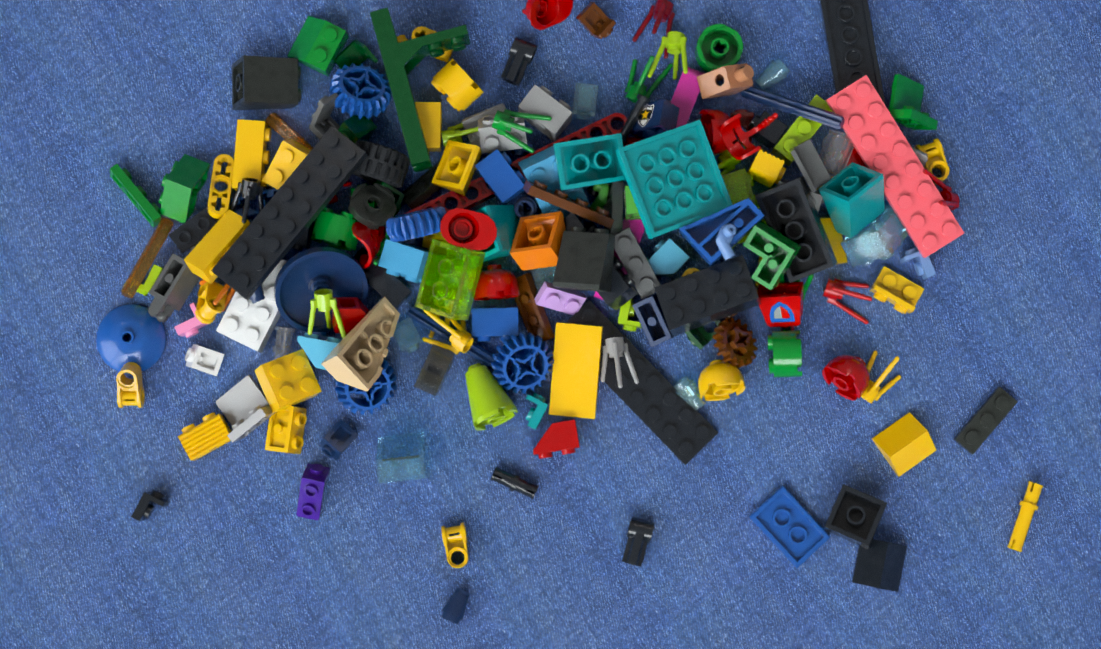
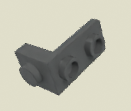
[309,93,340,140]

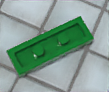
[110,164,161,228]

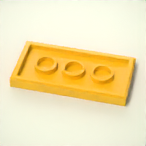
[549,322,603,419]

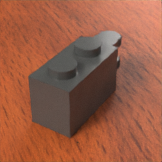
[148,254,200,322]

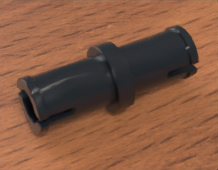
[490,466,539,499]

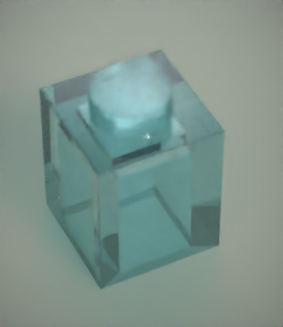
[572,83,598,119]

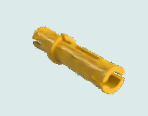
[1007,481,1043,552]

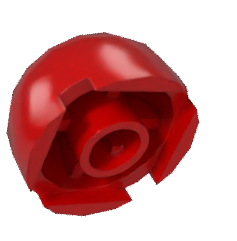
[696,109,736,155]
[473,265,520,301]
[822,355,870,401]

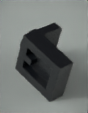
[131,490,169,521]

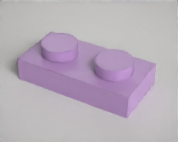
[534,281,587,315]

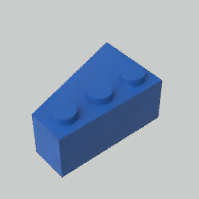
[679,198,765,266]

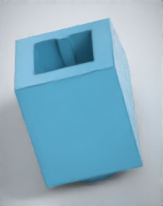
[646,238,690,277]
[297,333,342,370]

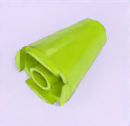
[465,363,518,431]

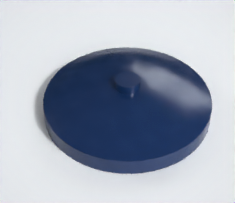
[274,247,368,333]

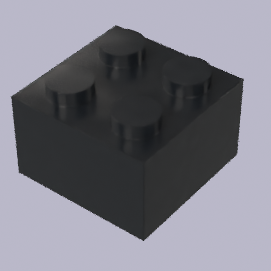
[825,484,887,549]

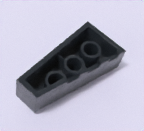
[564,212,638,310]

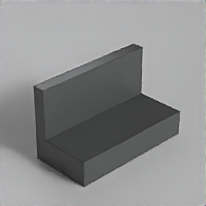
[789,139,831,193]

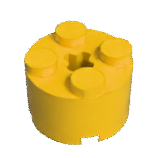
[431,58,484,112]

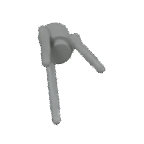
[600,337,639,388]

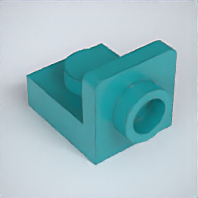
[526,393,548,430]

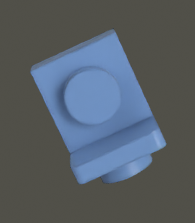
[901,247,936,280]

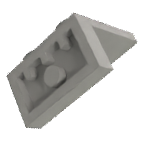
[216,375,276,443]

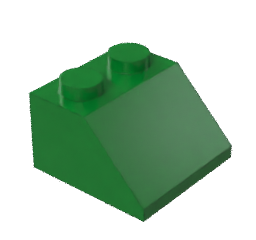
[288,16,349,77]

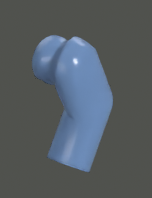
[716,223,736,261]

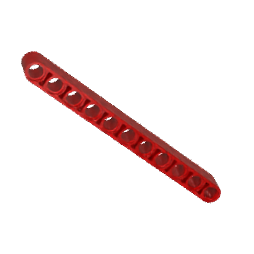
[405,113,627,214]

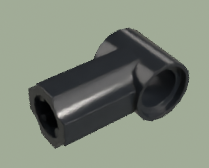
[501,37,538,86]
[622,517,655,567]

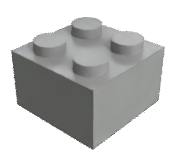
[518,85,572,142]

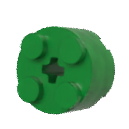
[695,24,743,73]
[310,208,359,251]
[768,330,802,378]

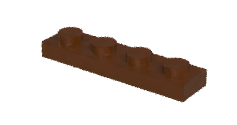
[523,180,614,229]

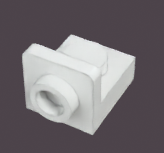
[185,344,225,376]

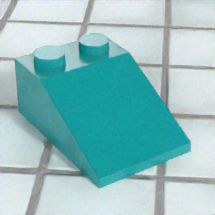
[553,133,626,190]

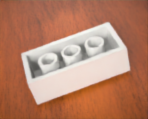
[216,260,286,353]

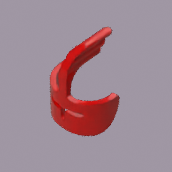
[719,112,778,160]
[352,222,386,268]

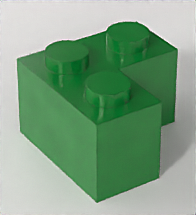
[159,154,210,223]
[743,222,801,290]

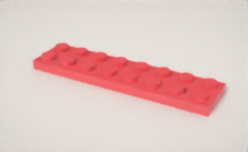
[825,75,964,258]

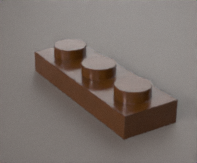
[515,273,555,341]

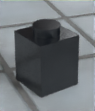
[749,111,787,149]

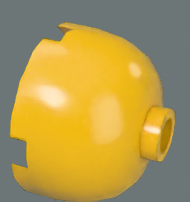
[698,360,746,401]

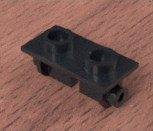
[169,208,217,254]

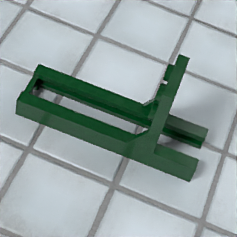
[370,7,470,172]

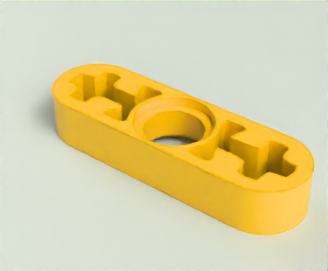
[208,154,234,219]

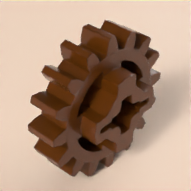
[712,317,758,369]

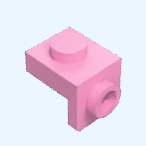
[174,302,208,338]

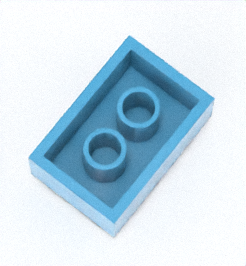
[518,142,590,218]

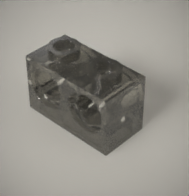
[414,344,456,397]

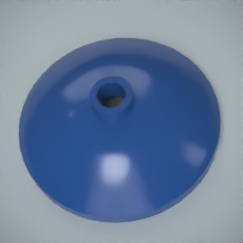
[96,304,166,374]

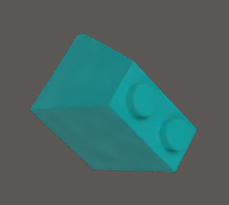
[819,162,885,238]
[468,205,519,264]

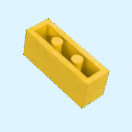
[232,119,272,191]
[184,209,250,284]

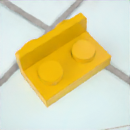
[869,266,924,314]
[265,406,307,454]

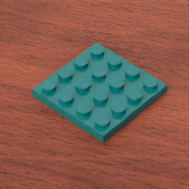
[615,120,733,239]

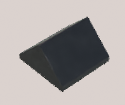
[852,539,907,592]

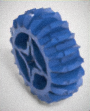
[329,63,392,120]
[386,206,446,242]
[491,332,554,394]
[334,359,397,416]

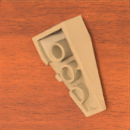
[321,297,400,391]

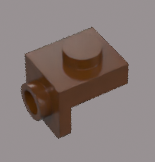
[576,2,616,39]

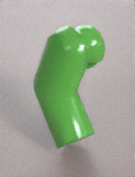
[590,183,609,209]

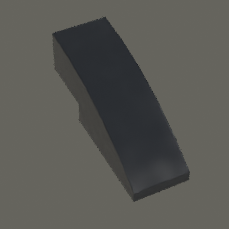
[354,247,412,310]

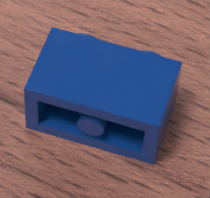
[475,149,526,205]
[472,307,519,342]

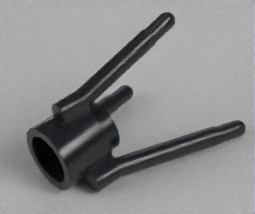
[230,178,264,224]

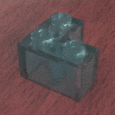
[840,211,908,267]

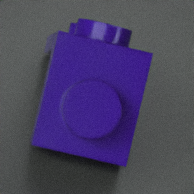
[296,463,330,520]

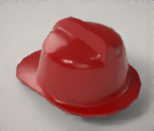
[522,0,573,30]
[440,208,497,251]

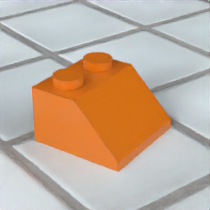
[510,211,566,271]

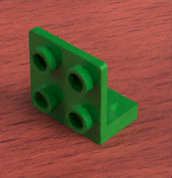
[888,74,938,130]

